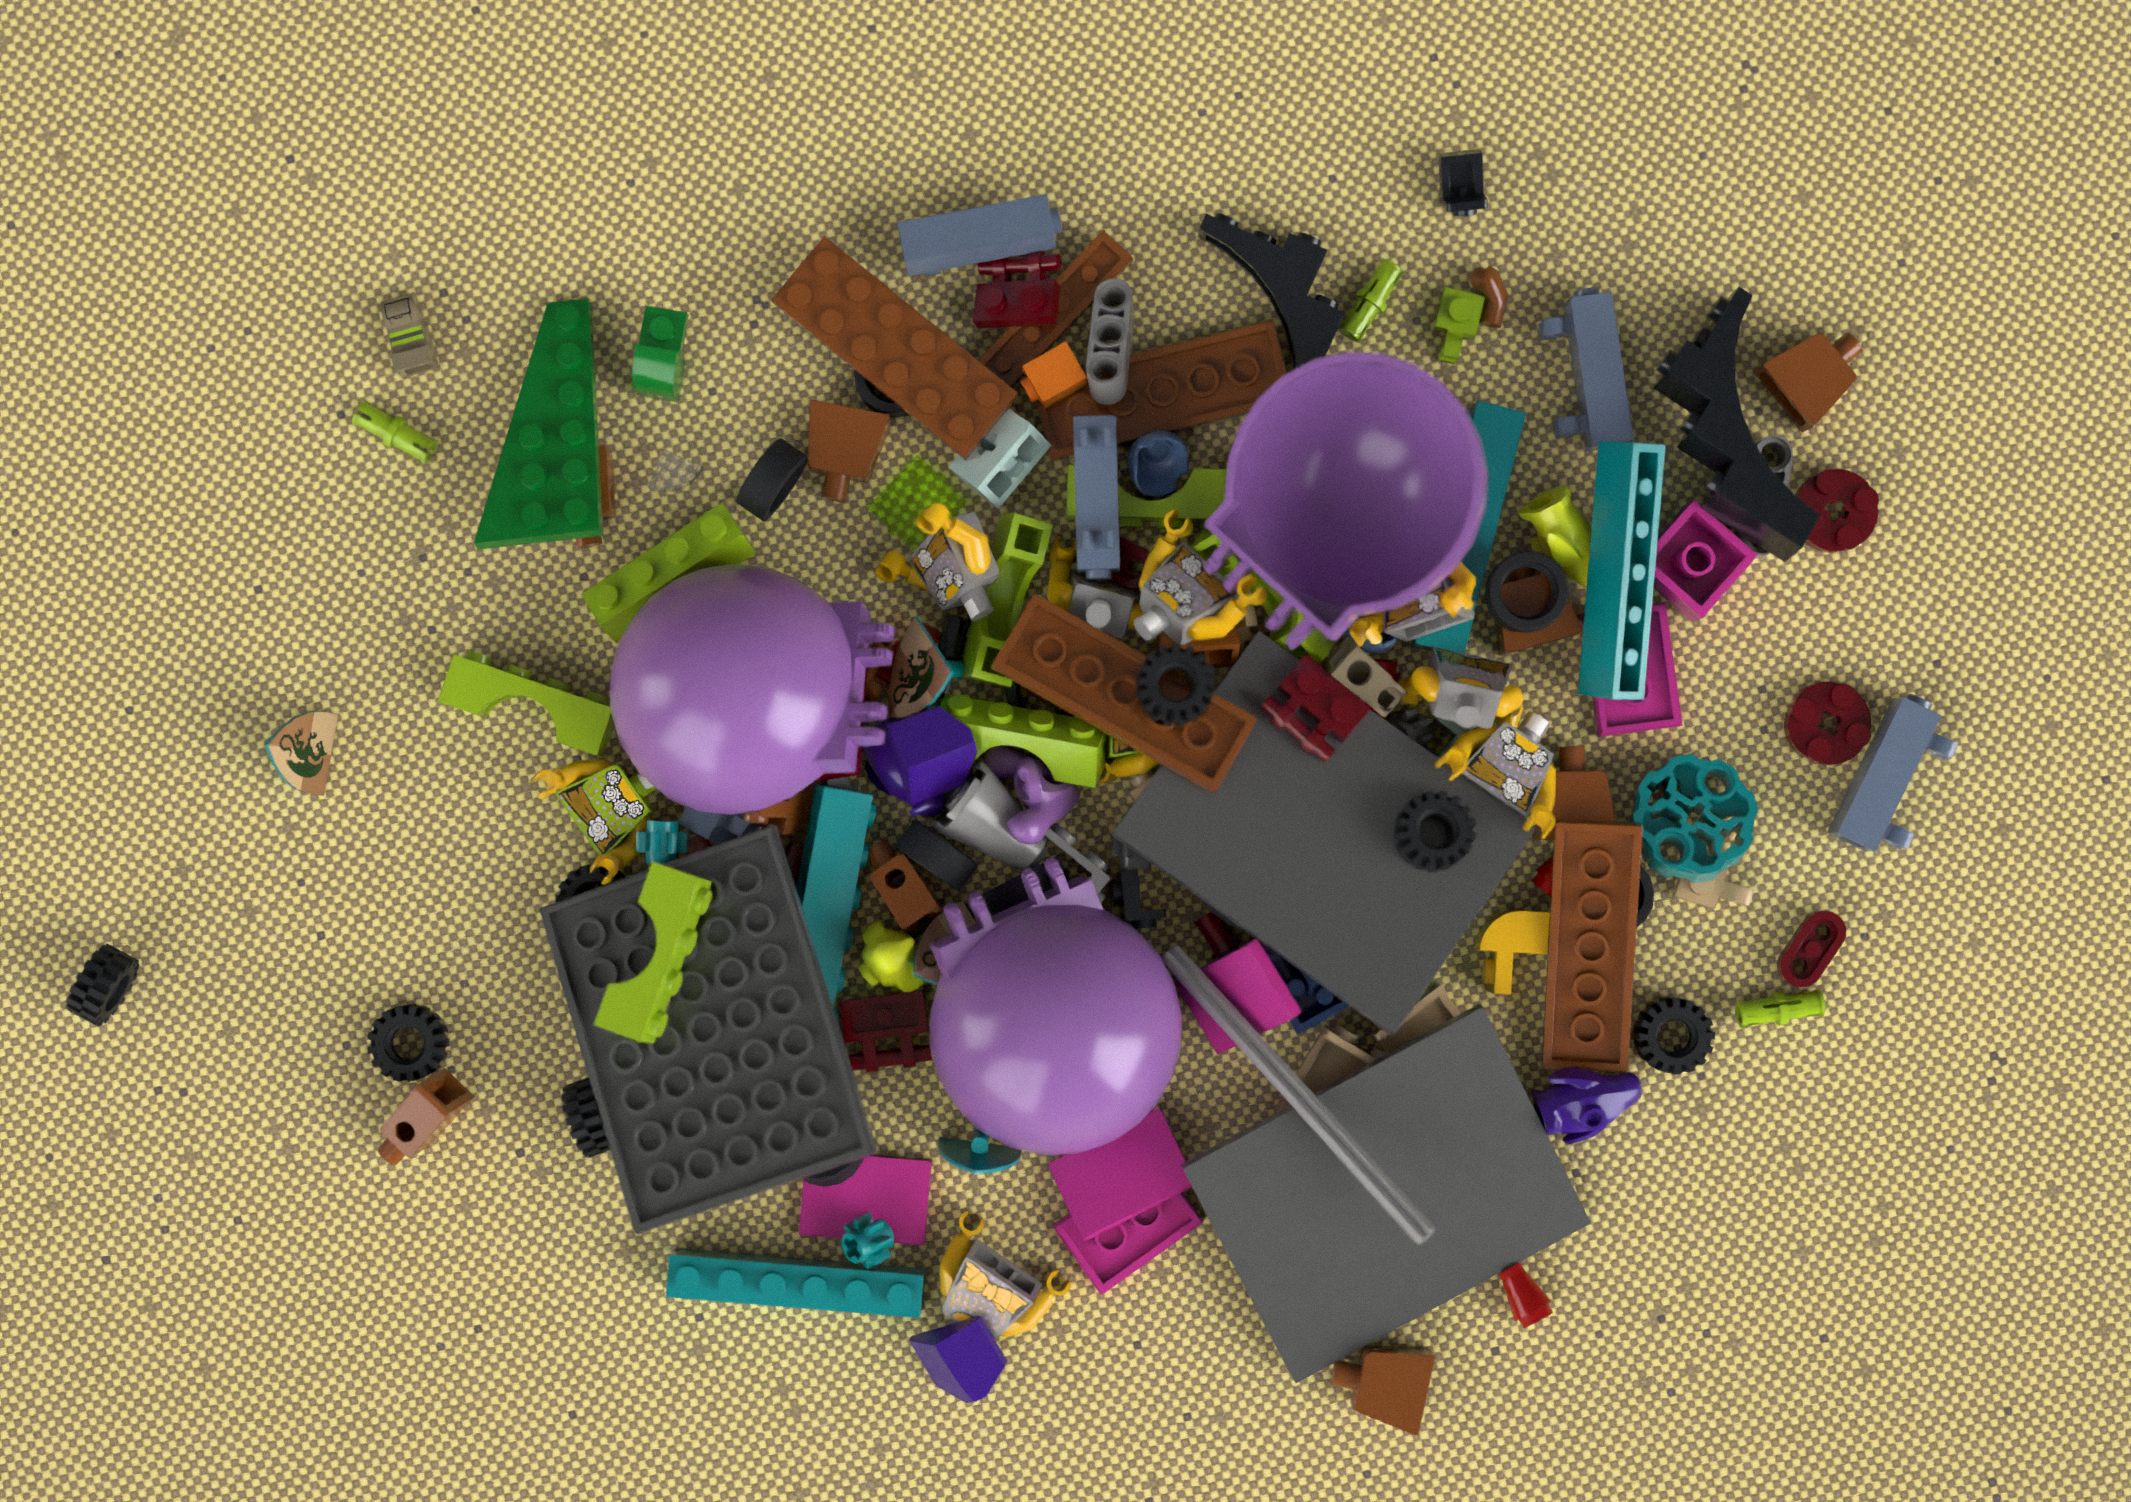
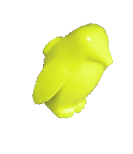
[1518,484,1592,587]
[858,919,925,992]

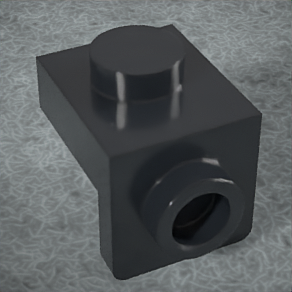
[1438,149,1488,217]
[1110,869,1167,929]

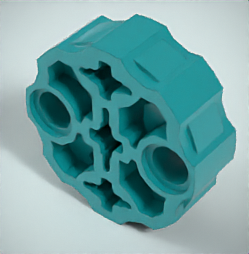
[1629,754,1758,883]

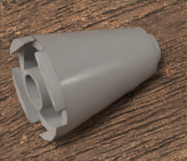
[929,760,1048,871]

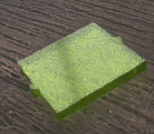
[867,455,967,552]

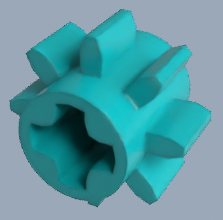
[636,820,688,864]
[841,1213,894,1270]

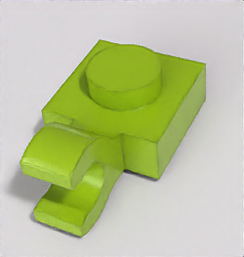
[1433,287,1485,365]

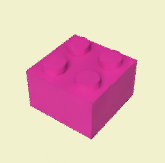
[1653,499,1758,622]

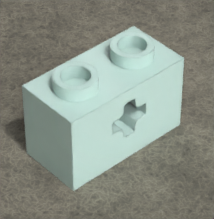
[948,409,1052,509]

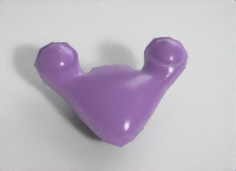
[983,745,1080,845]

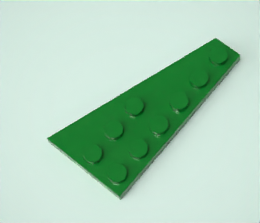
[473,298,603,549]

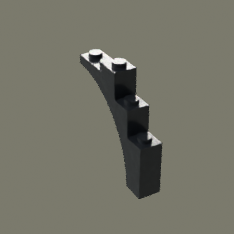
[1198,213,1345,370]
[1653,287,1821,562]

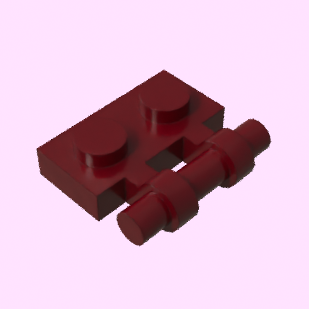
[972,251,1061,329]
[1260,654,1371,763]
[840,990,933,1073]

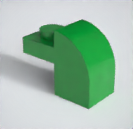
[632,305,689,402]

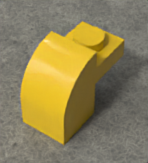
[1474,910,1550,995]

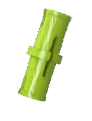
[1338,259,1405,343]
[352,400,439,464]
[1735,989,1825,1028]

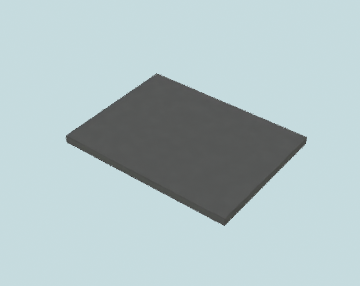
[1112,631,1537,1036]
[539,825,878,1234]
[1180,1004,1591,1383]

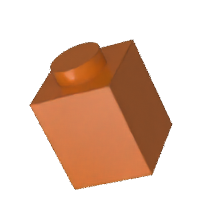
[1019,341,1087,409]

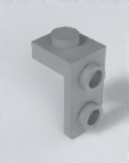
[1045,824,1111,903]

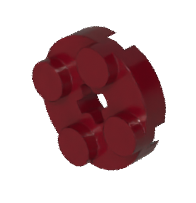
[1795,469,1879,553]
[1784,682,1871,765]

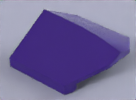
[885,705,977,805]
[909,1315,1008,1403]

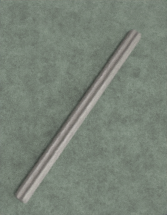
[1162,945,1434,1244]

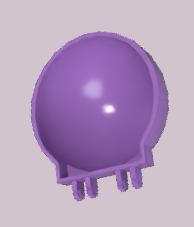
[1204,352,1488,650]
[610,564,895,815]
[929,857,1182,1155]

